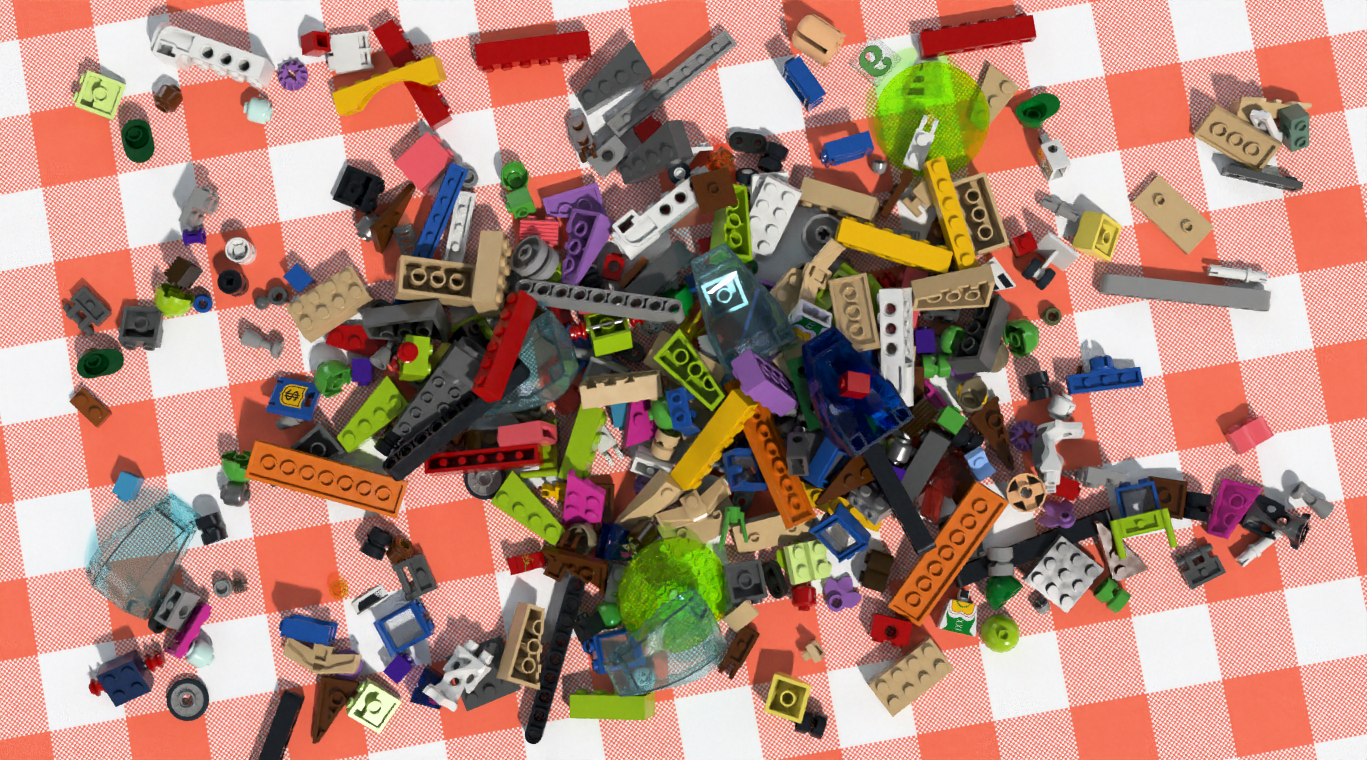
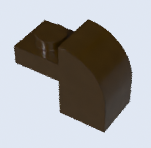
[463,429,500,451]

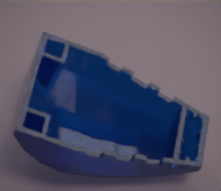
[802,325,915,458]

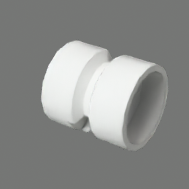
[225,237,257,265]

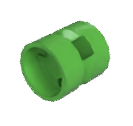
[920,353,951,379]
[1093,577,1131,613]

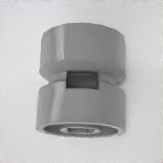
[987,547,1014,576]

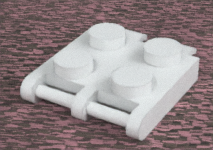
[327,31,374,74]

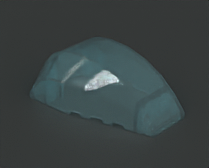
[690,243,797,375]
[469,310,579,416]
[84,493,202,620]
[602,587,727,697]

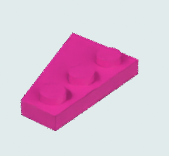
[1207,478,1262,539]
[163,602,212,659]

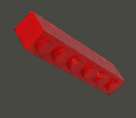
[917,13,1037,59]
[373,19,453,131]
[475,30,592,73]
[471,290,538,403]
[424,444,544,477]

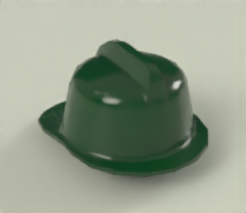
[121,119,155,163]
[77,348,124,379]

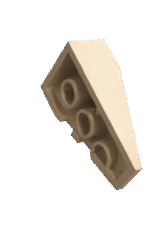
[1229,97,1312,126]
[612,469,687,534]

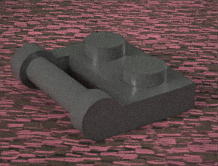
[391,552,439,602]

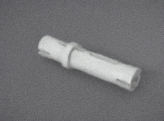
[1207,264,1269,284]
[1235,522,1284,568]

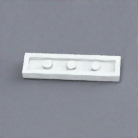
[444,191,477,263]

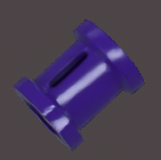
[182,228,207,246]

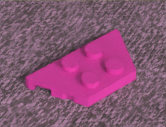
[622,399,658,447]
[562,469,606,525]

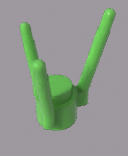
[718,506,748,551]

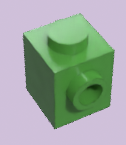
[505,186,537,220]
[934,405,967,435]

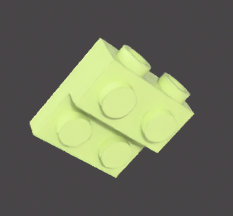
[72,70,126,121]
[783,539,832,585]
[345,678,402,734]

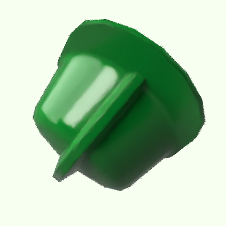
[1015,93,1060,128]

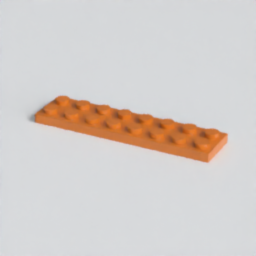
[723,379,816,530]
[244,439,408,518]
[887,480,1009,627]

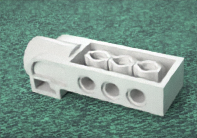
[150,22,276,89]
[610,165,709,260]
[874,287,914,407]

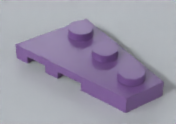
[542,182,607,218]

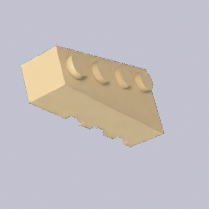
[799,176,881,225]
[910,264,995,311]
[579,369,665,409]
[496,602,545,690]

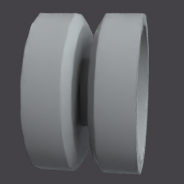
[801,214,839,257]
[510,235,560,281]

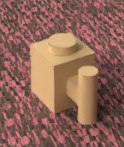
[901,178,934,218]

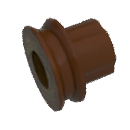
[386,535,415,564]

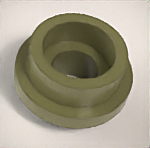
[1042,307,1062,326]

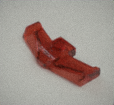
[920,450,967,524]

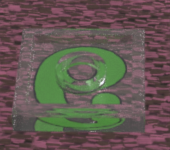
[848,34,902,88]

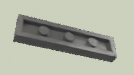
[1221,163,1304,193]

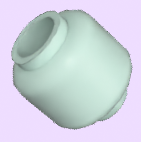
[243,97,273,124]
[185,639,215,668]

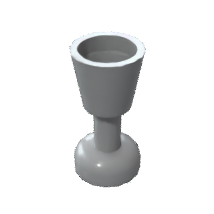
[241,328,285,359]
[370,337,404,370]
[1290,481,1334,520]

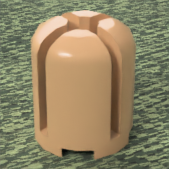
[792,14,847,67]
[1006,473,1046,514]

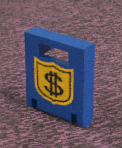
[266,377,322,421]

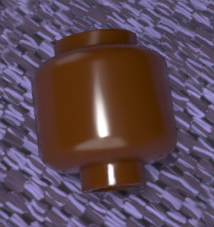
[154,84,183,113]

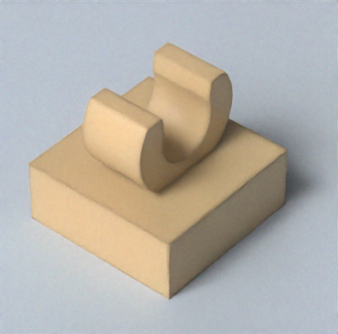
[801,638,826,663]

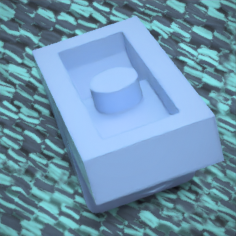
[964,446,996,482]

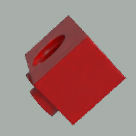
[868,612,913,648]

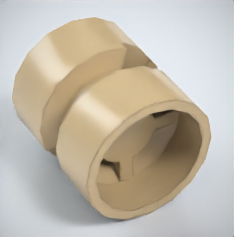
[649,427,682,461]

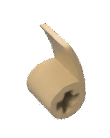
[721,600,759,632]

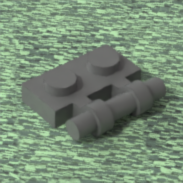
[62,286,113,336]
[1175,543,1226,590]

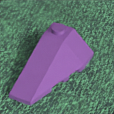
[561,208,615,286]

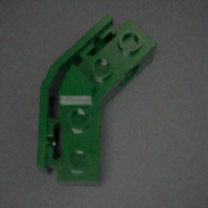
[782,341,834,432]

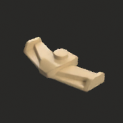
[797,238,846,305]
[654,476,732,532]
[283,638,362,675]

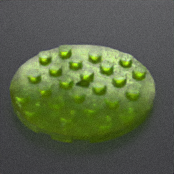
[874,62,990,177]
[617,537,726,653]

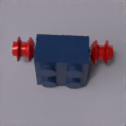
[88,649,166,707]

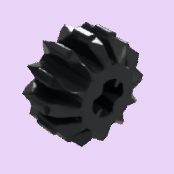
[581,263,605,289]

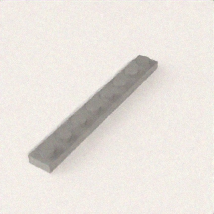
[607,29,737,138]

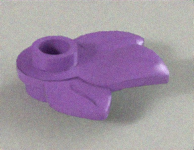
[1038,499,1076,528]
[824,576,862,612]

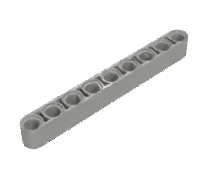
[1099,274,1271,311]
[515,279,685,324]

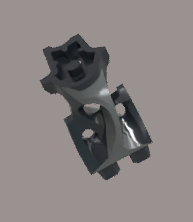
[1238,494,1311,550]

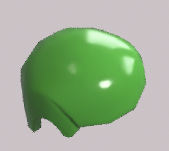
[500,161,529,192]
[940,325,965,356]
[593,601,624,630]

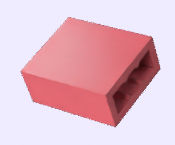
[394,131,456,193]
[496,420,558,447]

